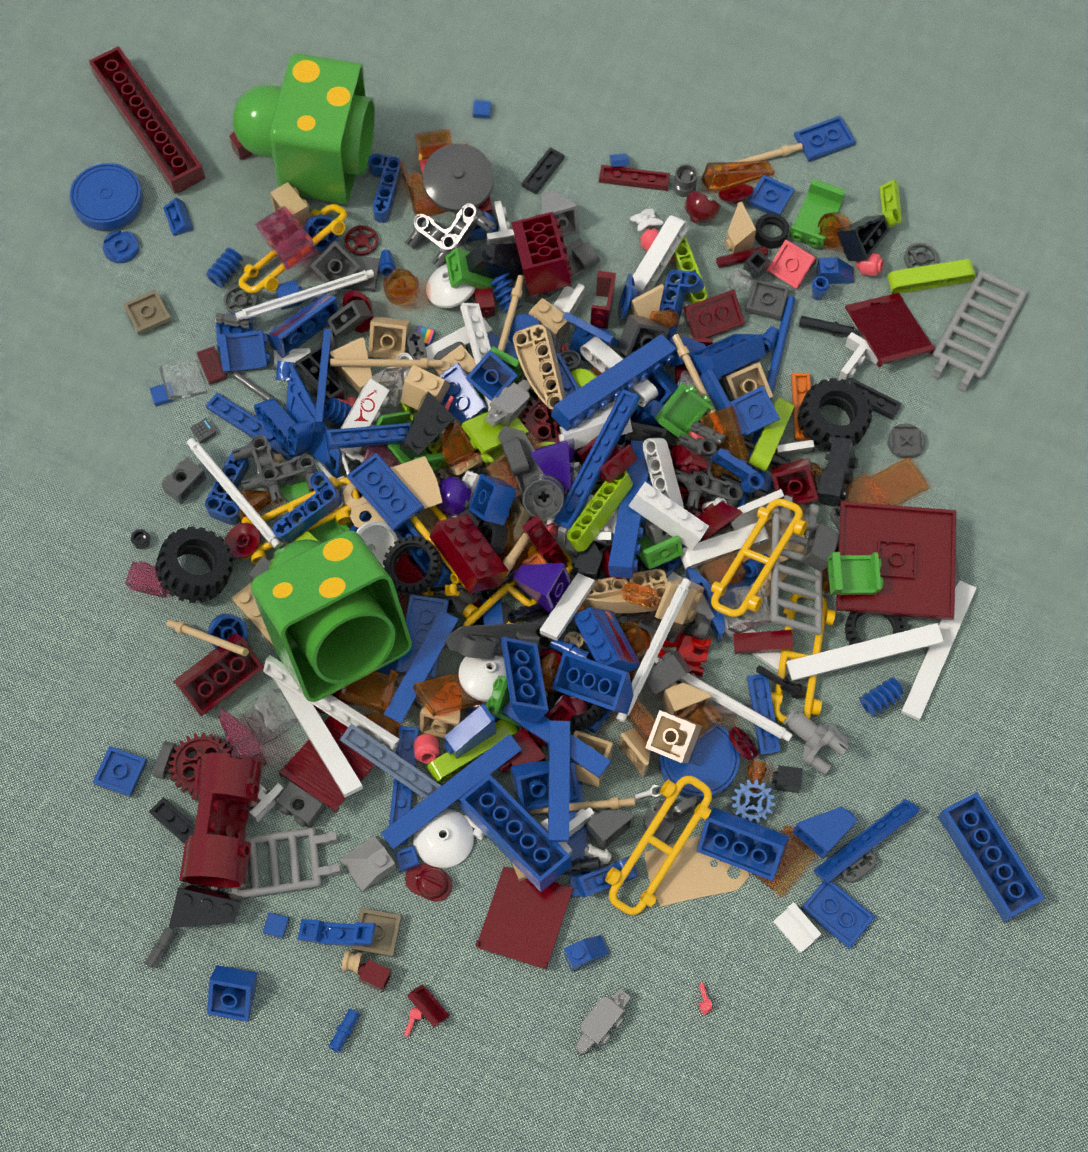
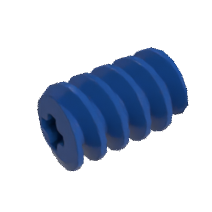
[206,248,243,288]
[490,272,523,313]
[323,398,353,426]
[859,677,904,717]

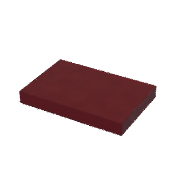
[683,289,745,339]

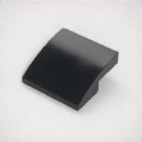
[638,611,689,643]

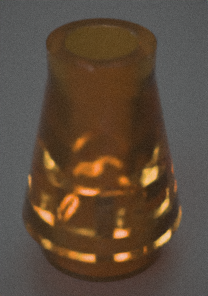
[650,309,678,328]
[748,760,767,791]

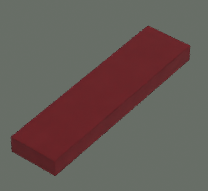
[599,165,670,191]

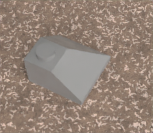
[340,836,397,892]

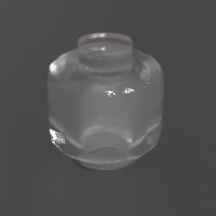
[726,267,754,293]

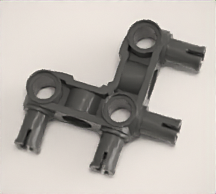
[405,204,495,268]
[674,434,743,511]
[232,435,320,505]

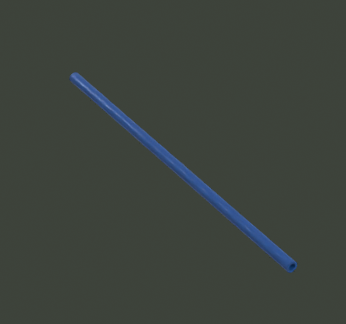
[731,296,796,528]

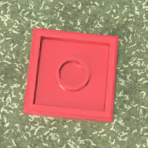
[767,240,816,289]

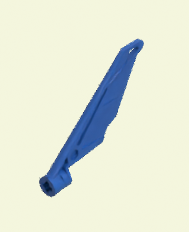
[276,361,342,477]

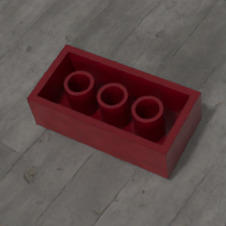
[429,514,509,594]
[173,633,264,717]

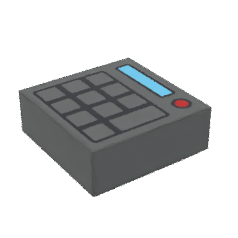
[190,418,216,444]

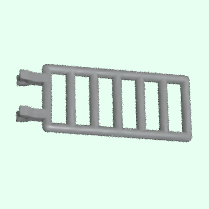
[931,271,1027,392]
[770,495,823,635]
[195,827,342,898]

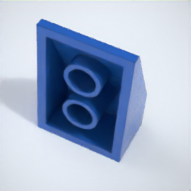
[511,761,580,811]

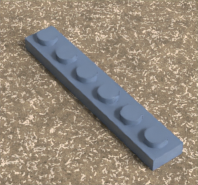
[340,723,441,799]

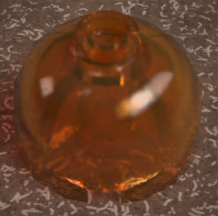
[818,212,852,248]
[383,269,419,306]
[620,620,651,659]

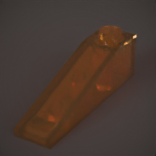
[701,161,775,191]

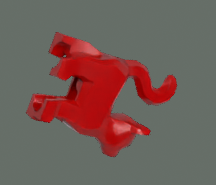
[658,634,711,677]

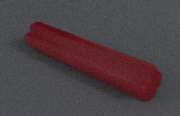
[716,246,768,268]

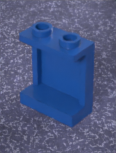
[218,329,271,373]

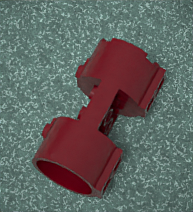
[179,753,262,889]

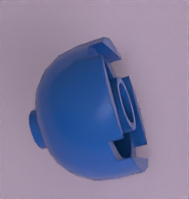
[302,215,339,251]
[208,613,248,648]

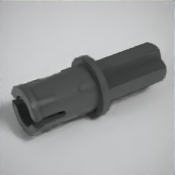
[145,927,177,969]

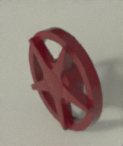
[345,225,378,256]
[729,727,759,760]

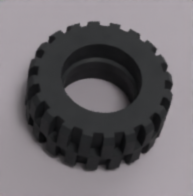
[797,378,872,452]
[155,526,233,603]

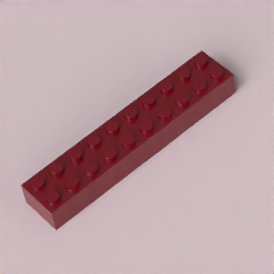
[88,46,205,194]

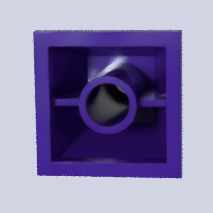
[531,438,575,494]
[513,563,571,614]

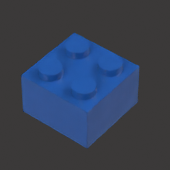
[468,474,516,526]

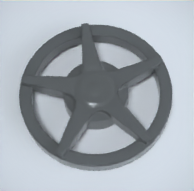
[904,243,938,268]
[223,285,258,314]

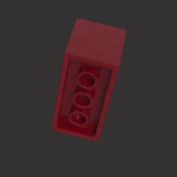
[511,212,573,296]

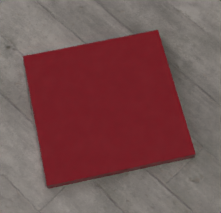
[835,501,957,620]

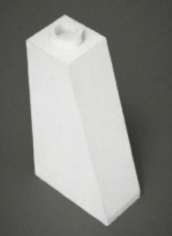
[558,400,633,450]

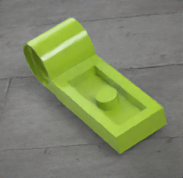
[879,179,902,228]

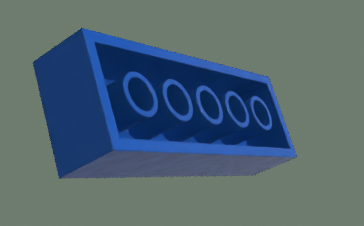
[459,774,572,892]
[938,792,1045,923]

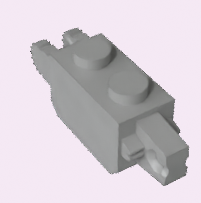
[485,379,531,427]
[576,989,630,1055]

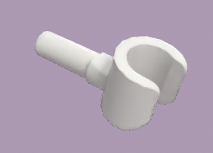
[635,785,663,799]
[465,815,485,840]

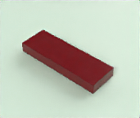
[733,630,793,654]

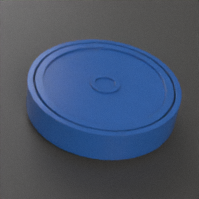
[70,163,143,230]
[658,719,740,800]

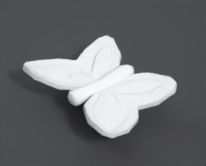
[630,209,664,231]

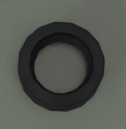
[755,213,789,249]
[479,521,507,557]

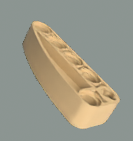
[513,324,566,411]
[582,569,668,613]

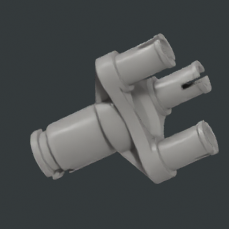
[783,708,851,775]

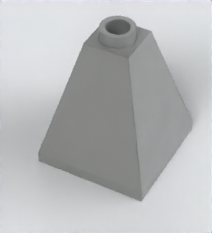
[541,191,579,237]

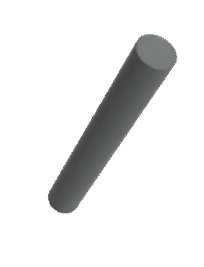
[232,371,278,403]

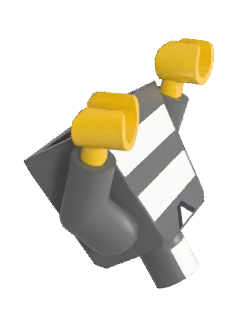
[423,583,478,614]

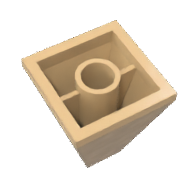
[329,337,373,393]
[419,684,462,741]

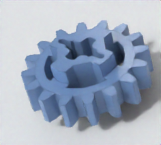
[731,779,775,823]

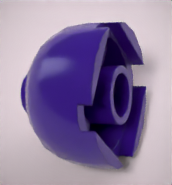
[436,477,471,516]

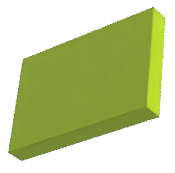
[461,412,529,455]

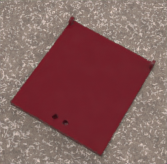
[845,292,936,367]
[279,716,375,813]
[475,867,573,970]

